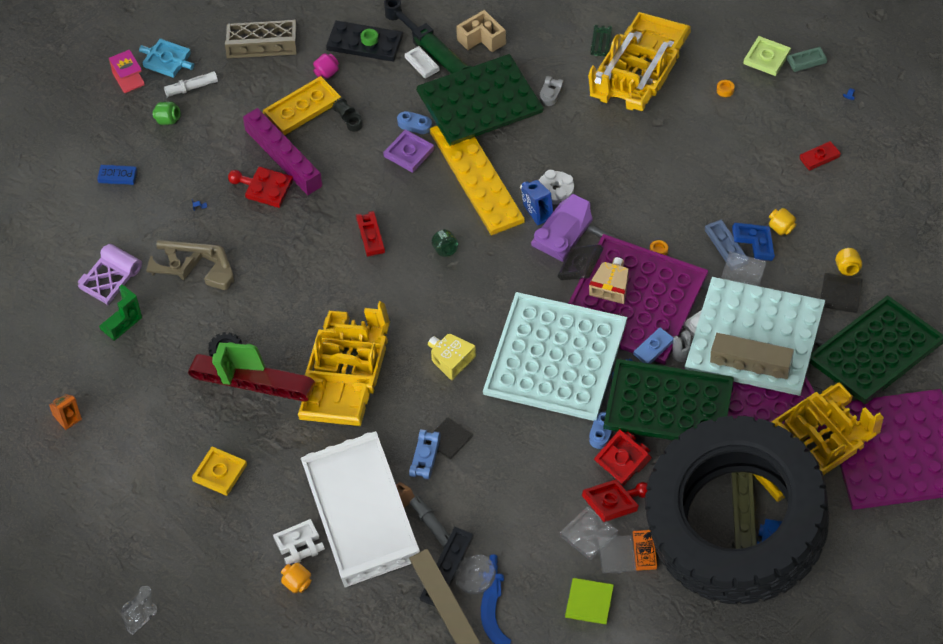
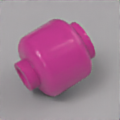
[313,53,339,79]

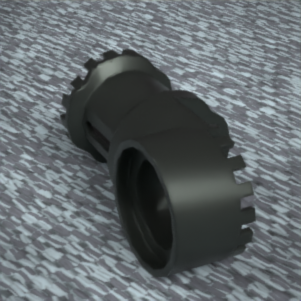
[332,98,363,132]

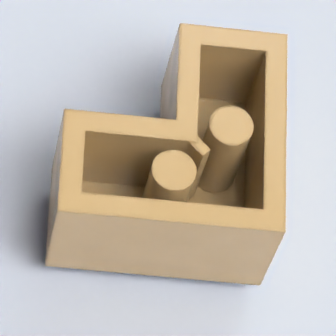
[456,10,506,52]

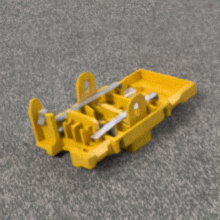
[588,12,691,111]

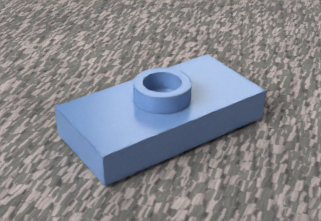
[634,327,673,364]

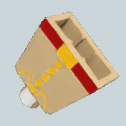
[589,257,629,304]

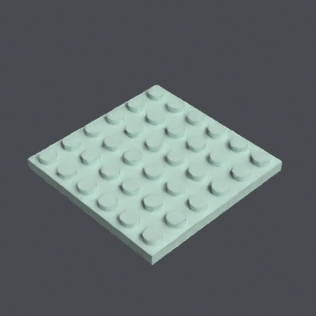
[685,277,825,396]
[483,292,627,421]

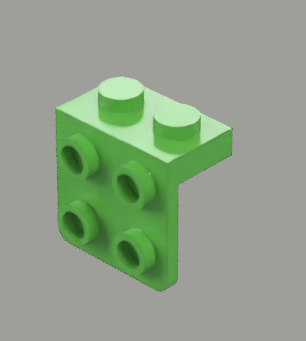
[212,342,265,385]

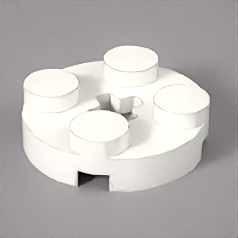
[539,170,574,204]

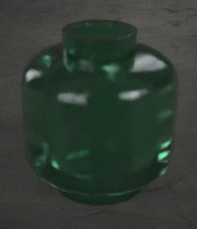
[431,229,459,257]

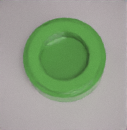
[361,29,378,46]

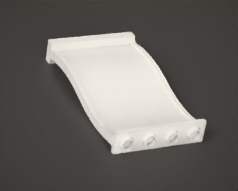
[301,431,420,587]

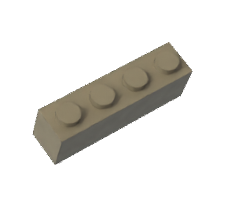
[710,332,794,379]

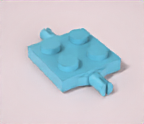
[139,39,194,78]

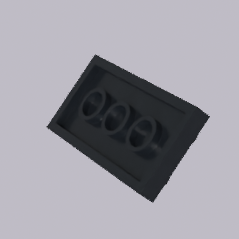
[326,20,403,62]

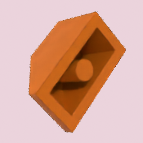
[49,394,82,430]

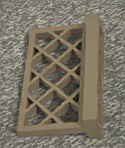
[225,20,297,58]

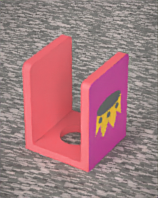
[109,50,145,93]

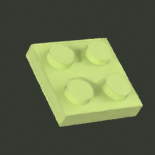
[743,36,791,76]

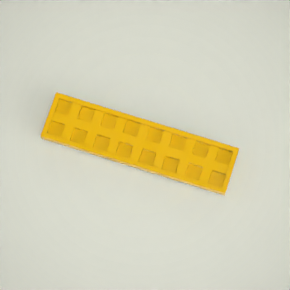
[430,126,525,235]

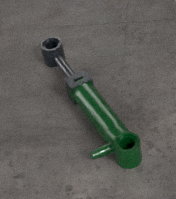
[384,0,473,74]

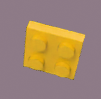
[192,446,247,496]

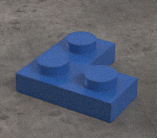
[732,223,775,261]

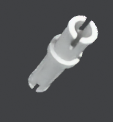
[164,71,218,98]

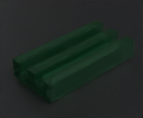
[590,25,612,56]

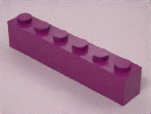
[243,108,322,196]

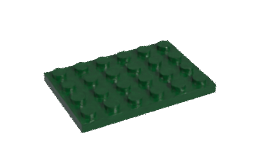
[416,54,544,146]
[809,295,943,404]
[603,359,734,440]

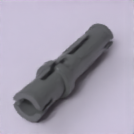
[410,496,450,548]

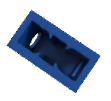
[520,180,553,225]

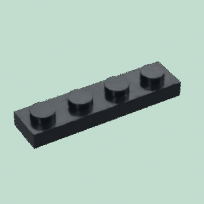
[420,527,474,607]

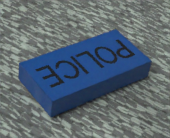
[97,165,137,185]

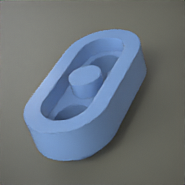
[397,111,432,134]
[589,412,612,449]

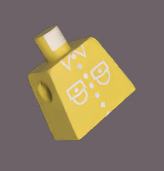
[428,334,476,380]

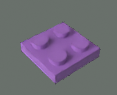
[383,129,434,173]

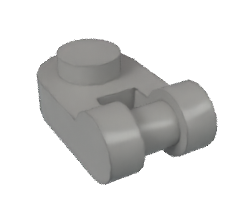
[540,76,565,106]

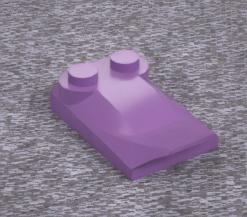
[531,194,593,262]

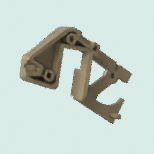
[146,240,234,290]

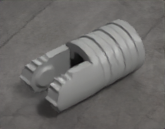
[672,330,691,362]

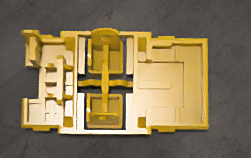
[298,301,390,426]
[753,382,884,502]

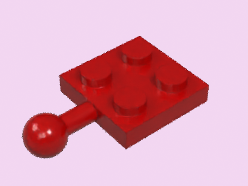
[228,167,293,208]
[582,480,647,522]

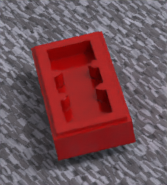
[799,141,841,171]

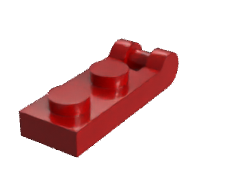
[356,211,385,257]

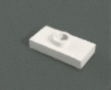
[405,46,440,79]

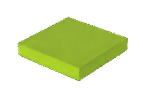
[565,578,614,625]

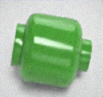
[153,101,181,125]

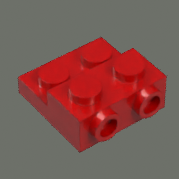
[594,430,652,486]

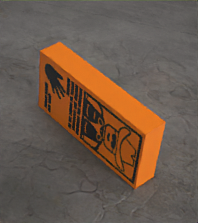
[632,530,657,571]

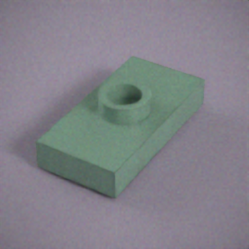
[787,47,827,72]

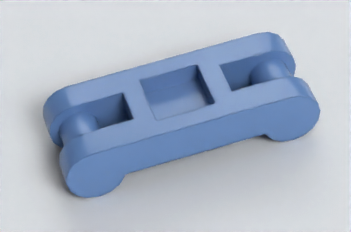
[409,429,441,479]

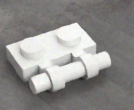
[273,519,325,565]

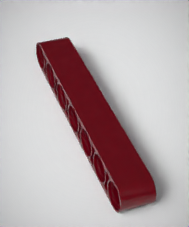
[188,354,316,402]

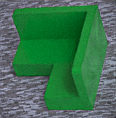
[99,284,142,341]

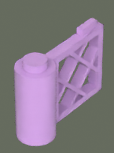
[78,244,142,305]

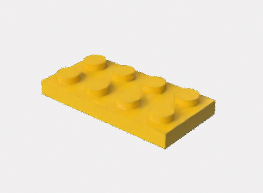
[263,76,341,135]

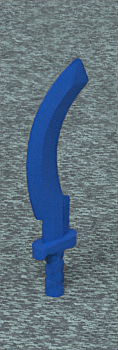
[481,554,511,644]

